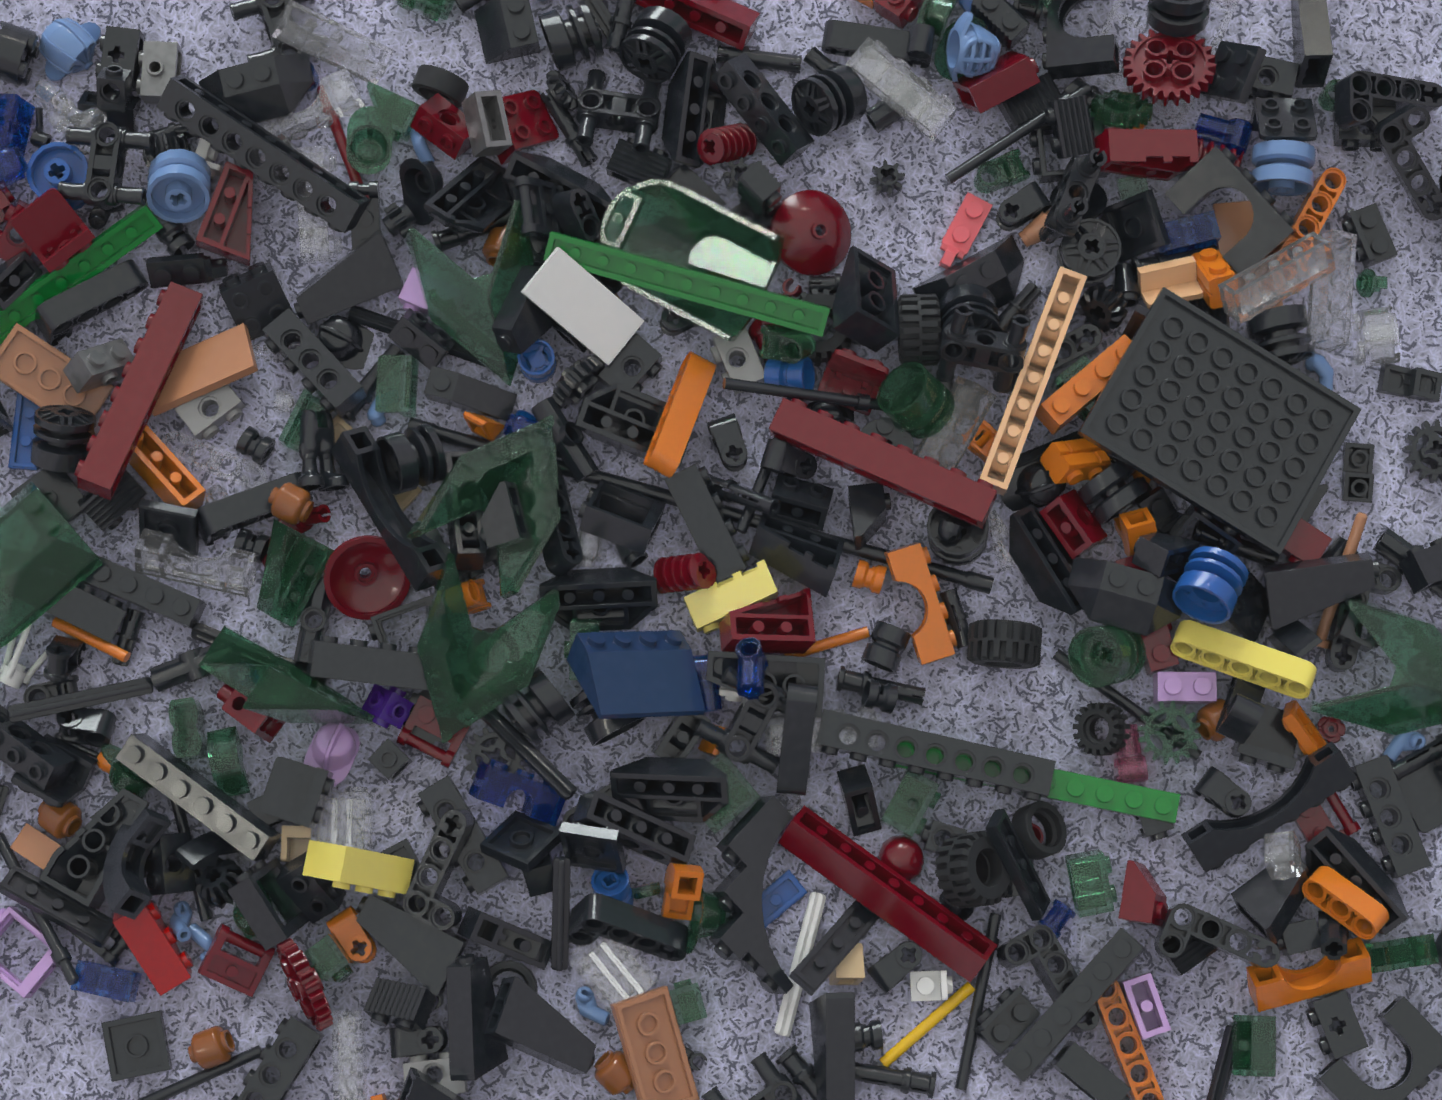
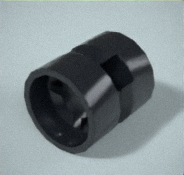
[861,621,911,673]

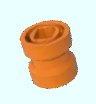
[852,559,887,595]

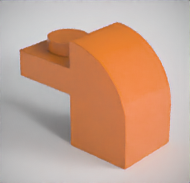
[1113,507,1157,557]
[661,863,704,920]

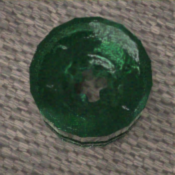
[877,362,955,439]
[1068,624,1146,688]

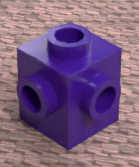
[361,684,414,729]

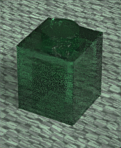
[669,979,707,1025]

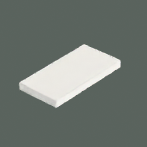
[521,247,644,366]

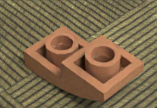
[10,823,61,870]

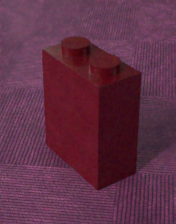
[952,51,1040,114]

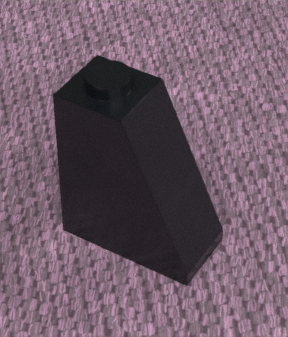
[491,265,557,354]
[1231,852,1310,944]

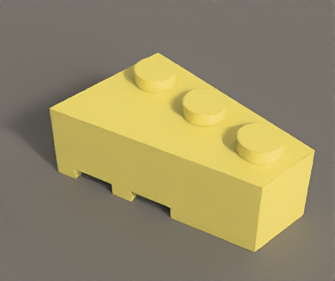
[683,559,778,634]
[302,840,415,898]

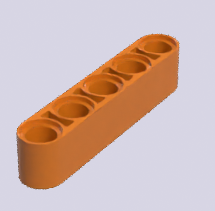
[1261,168,1346,293]
[643,351,716,478]
[1095,981,1164,1100]

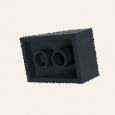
[832,245,900,352]

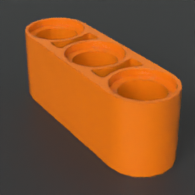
[1302,866,1389,940]

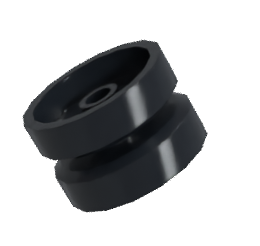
[1146,0,1211,37]
[1077,460,1152,526]

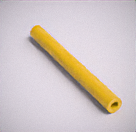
[879,982,975,1067]

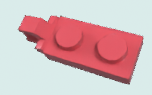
[939,192,993,269]

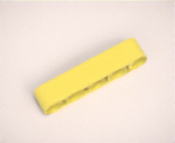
[1170,620,1317,699]

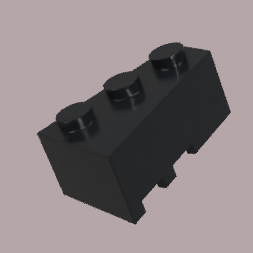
[748,513,845,597]

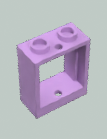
[0,906,56,998]

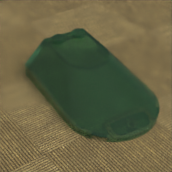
[600,179,784,341]
[0,481,103,648]

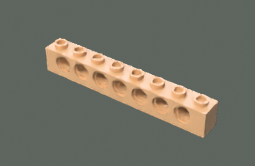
[979,266,1087,496]

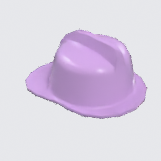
[304,722,360,786]

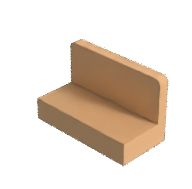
[1137,255,1203,309]

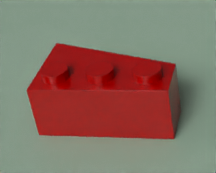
[113,900,194,996]

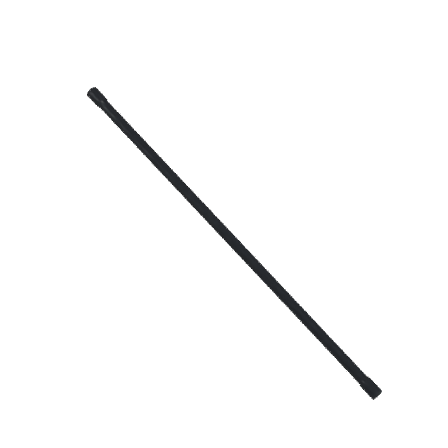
[407,417,994,594]

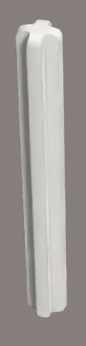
[774,892,826,1037]

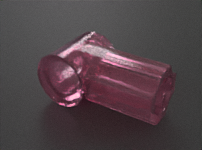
[1114,724,1148,783]

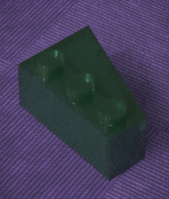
[257,519,334,628]

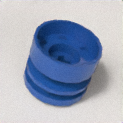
[1172,546,1249,624]

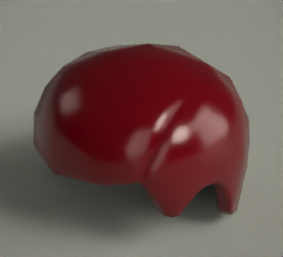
[878,835,924,881]

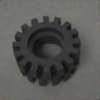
[1073,703,1131,756]

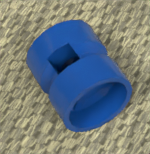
[517,339,557,383]
[764,357,815,390]
[591,869,634,905]

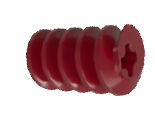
[697,123,757,165]
[653,553,717,594]

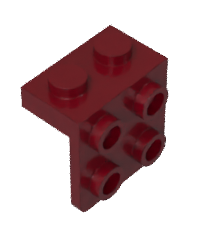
[497,90,559,165]
[10,188,96,273]
[817,348,889,416]

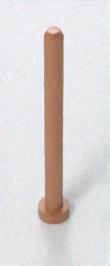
[1316,512,1367,649]

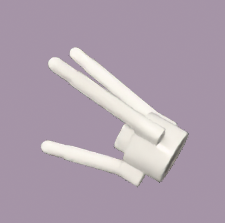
[0,623,48,689]

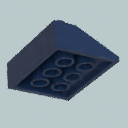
[567,630,705,719]

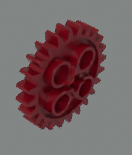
[1122,29,1216,106]
[276,938,334,1031]

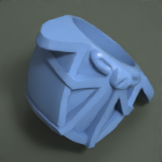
[946,11,1001,82]
[39,18,101,81]

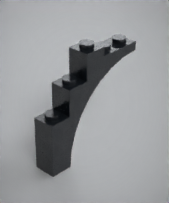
[709,795,794,994]

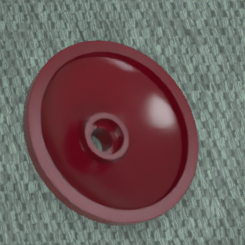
[770,190,851,276]
[323,535,411,620]

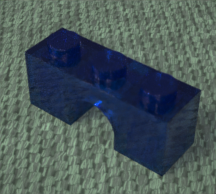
[468,759,565,826]

